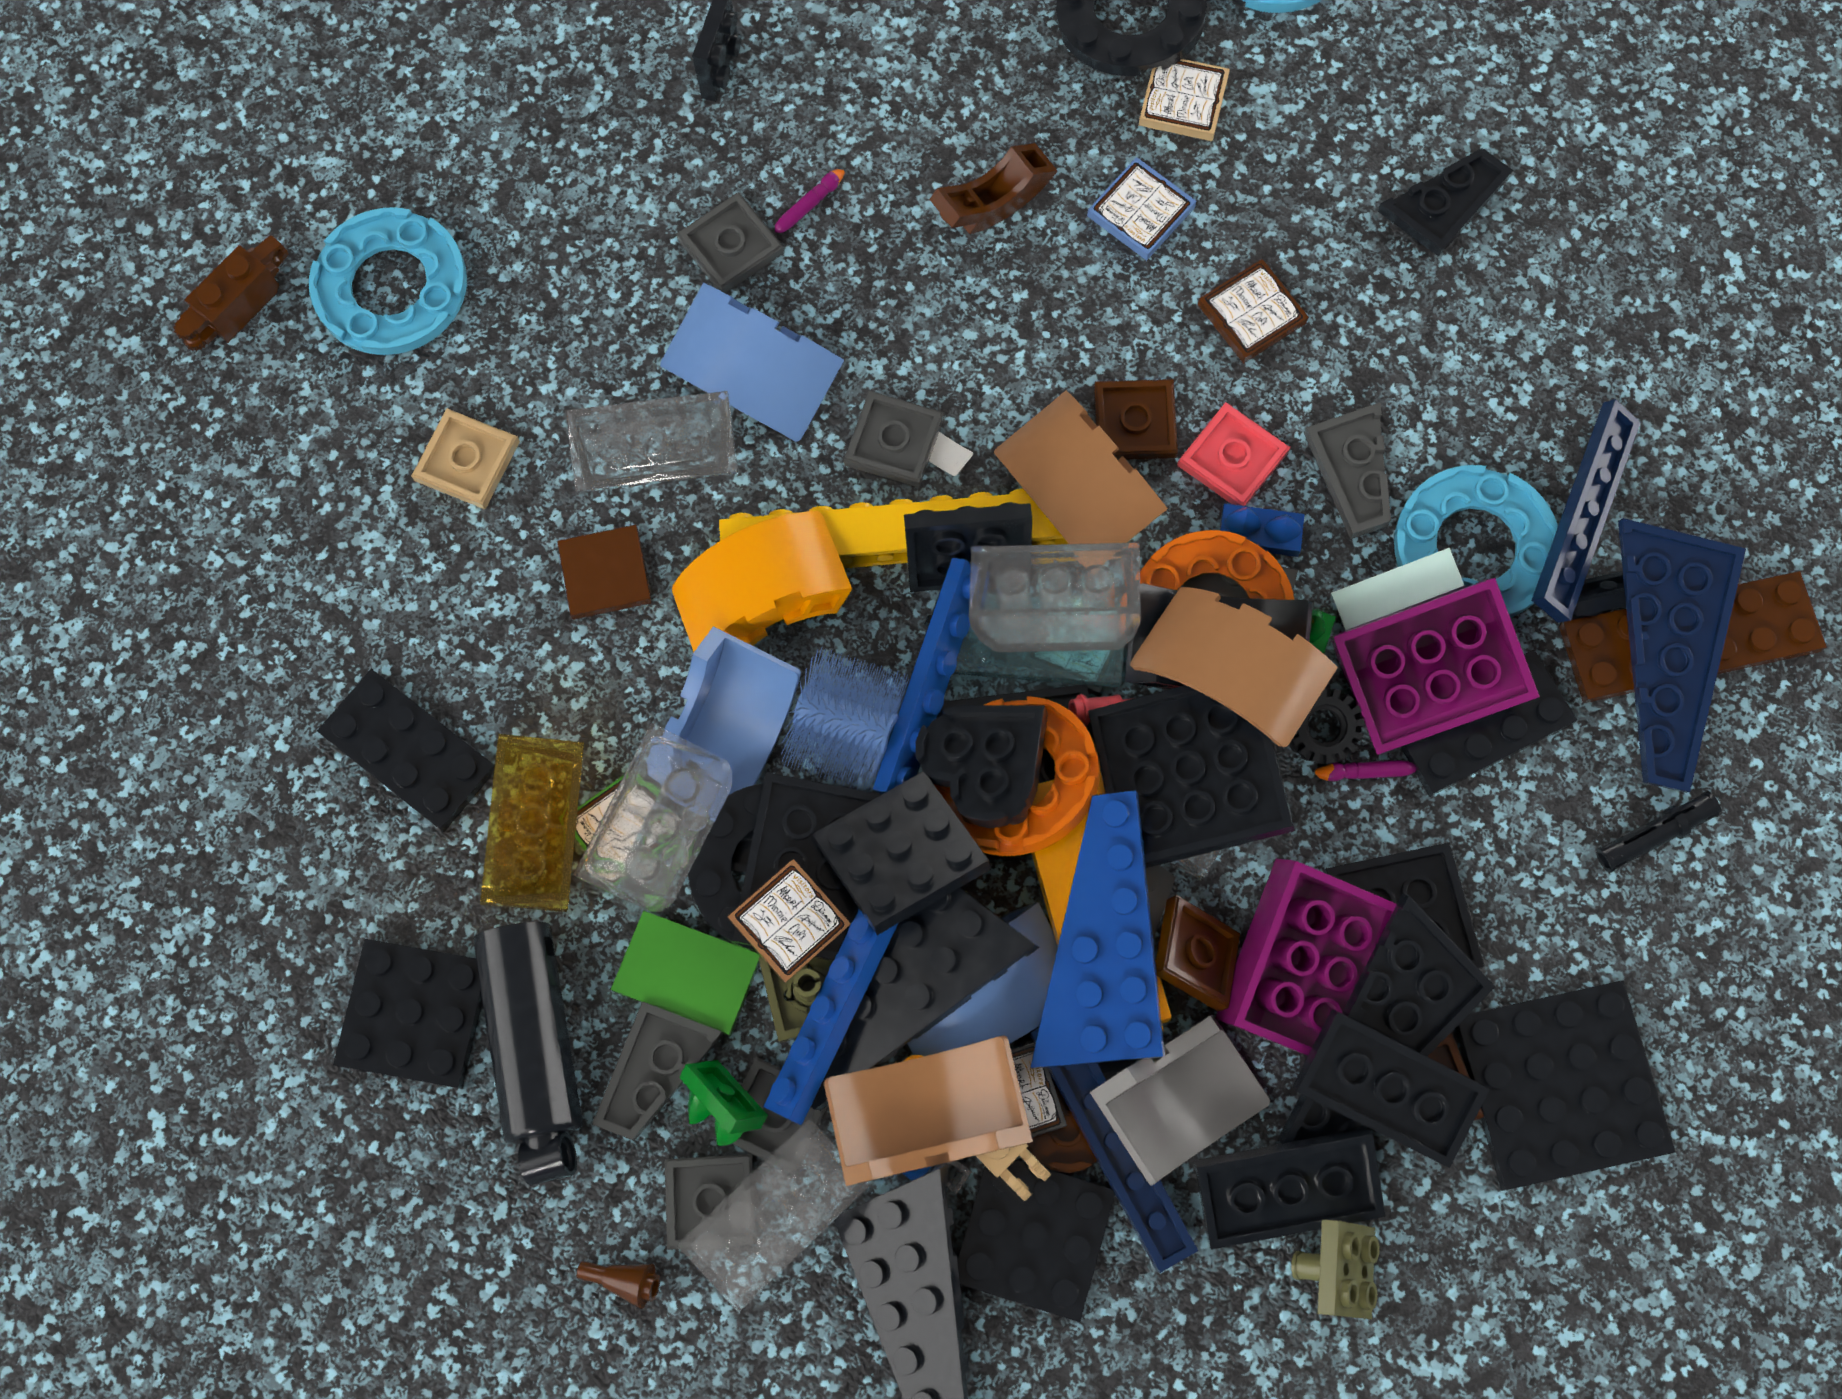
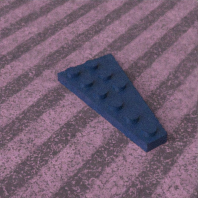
[1618,518,1746,793]

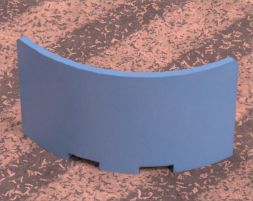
[660,283,844,442]
[642,626,801,817]
[907,902,1057,1056]

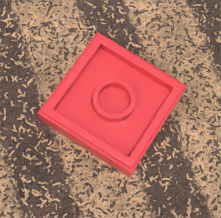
[1177,402,1290,506]

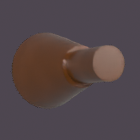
[577,1261,660,1309]

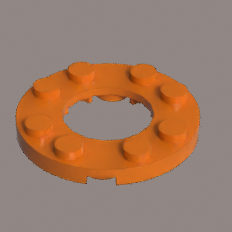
[1129,530,1294,625]
[934,696,1100,856]

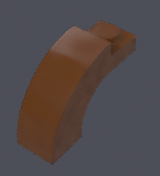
[929,143,1058,235]

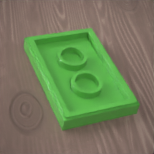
[611,910,762,1036]

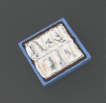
[1087,157,1196,261]

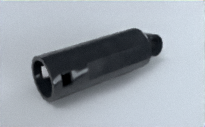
[473,922,583,1186]

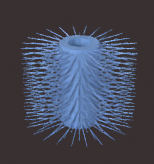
[781,648,909,792]

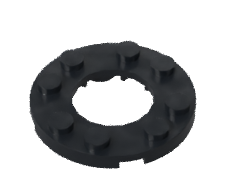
[1056,0,1207,76]
[687,784,763,951]

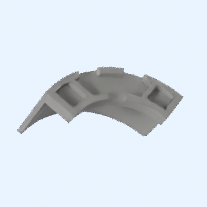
[1090,1015,1270,1186]

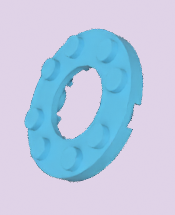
[309,207,467,355]
[1394,465,1558,618]

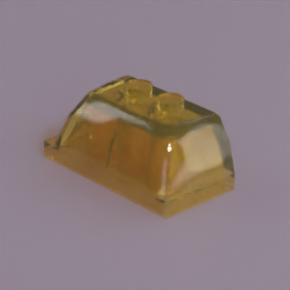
[480,734,584,912]

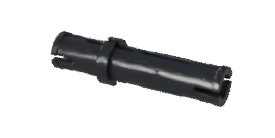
[1596,791,1722,873]

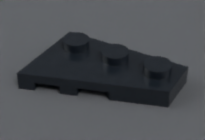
[1378,148,1513,257]

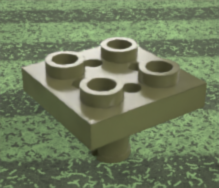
[759,957,833,1043]
[1291,1220,1379,1319]

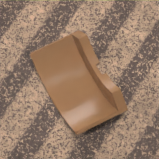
[994,390,1168,569]
[1130,587,1338,747]
[824,1036,1033,1186]

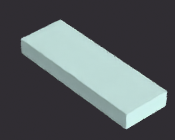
[1331,548,1465,631]

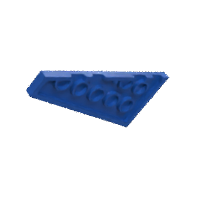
[1030,791,1165,1069]

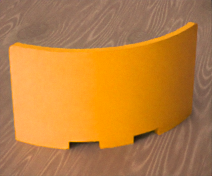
[672,511,852,652]

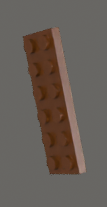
[1559,571,1827,703]

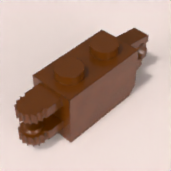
[173,235,289,352]

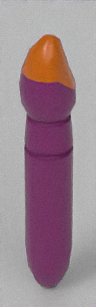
[774,169,845,233]
[1314,760,1416,782]

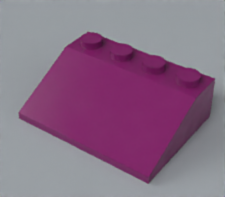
[1330,578,1540,755]
[1215,858,1397,1056]

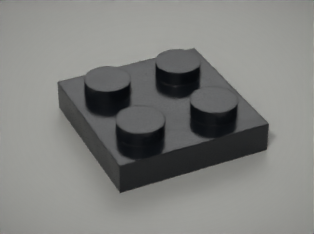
[692,0,742,102]

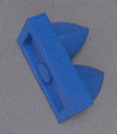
[1220,503,1305,557]

